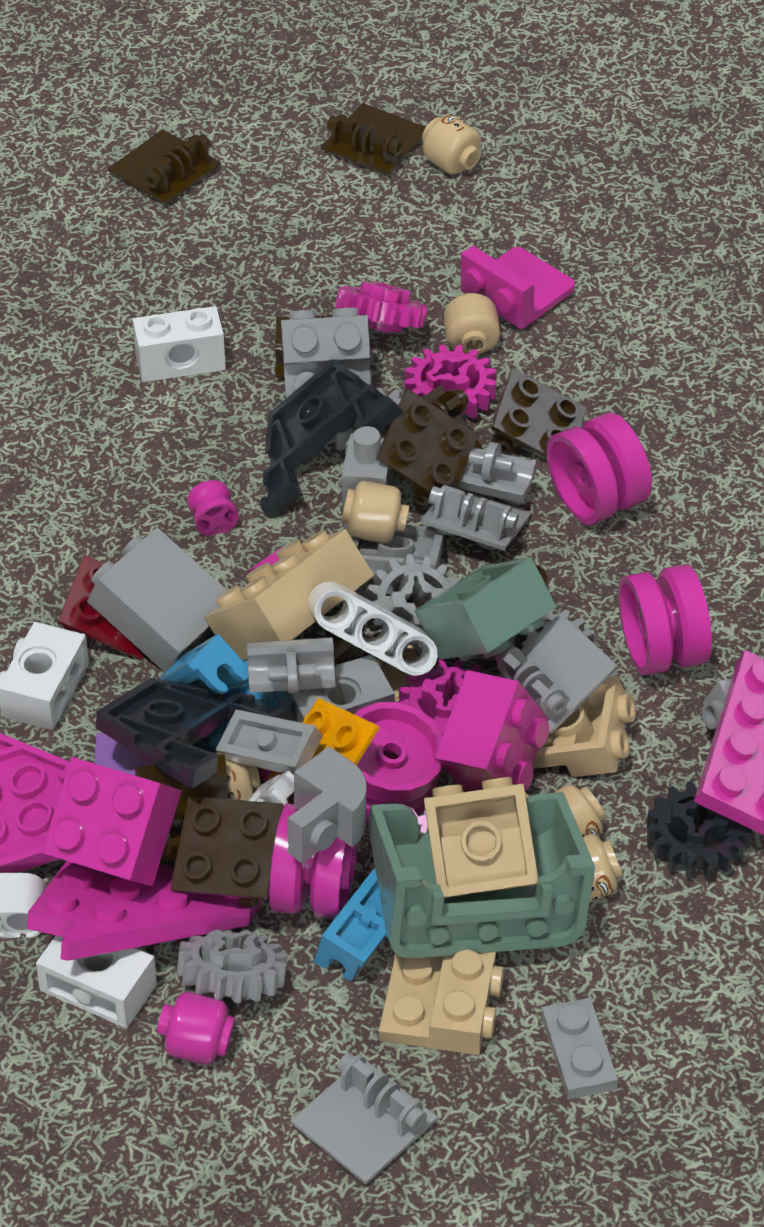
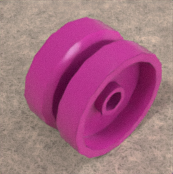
[546,412,652,525]
[618,564,712,676]
[354,702,443,823]
[269,804,357,919]

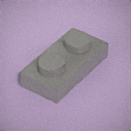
[216,710,323,775]
[541,997,618,1100]

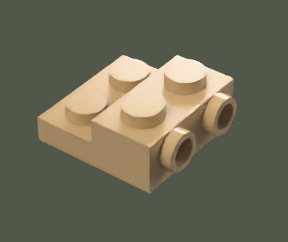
[533,676,636,777]
[424,777,538,899]
[379,950,504,1055]

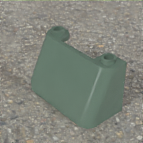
[368,792,595,958]

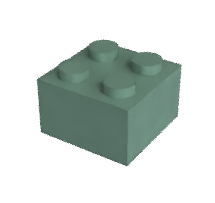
[415,557,557,662]

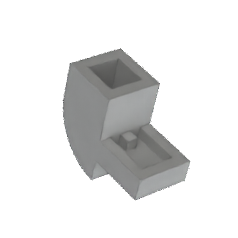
[288,747,366,863]

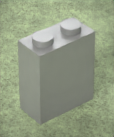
[87,527,227,672]

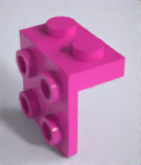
[461,245,575,330]

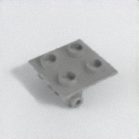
[420,485,532,551]
[495,613,619,734]
[290,1053,438,1185]

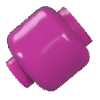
[156,991,235,1065]

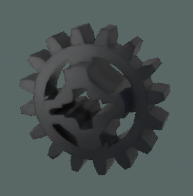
[646,781,753,878]

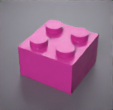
[434,670,549,792]
[42,757,182,886]

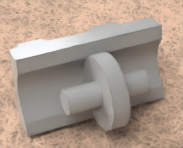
[457,442,536,507]
[247,638,336,694]

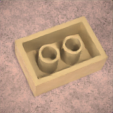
[204,529,374,660]

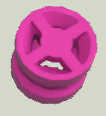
[187,480,239,536]

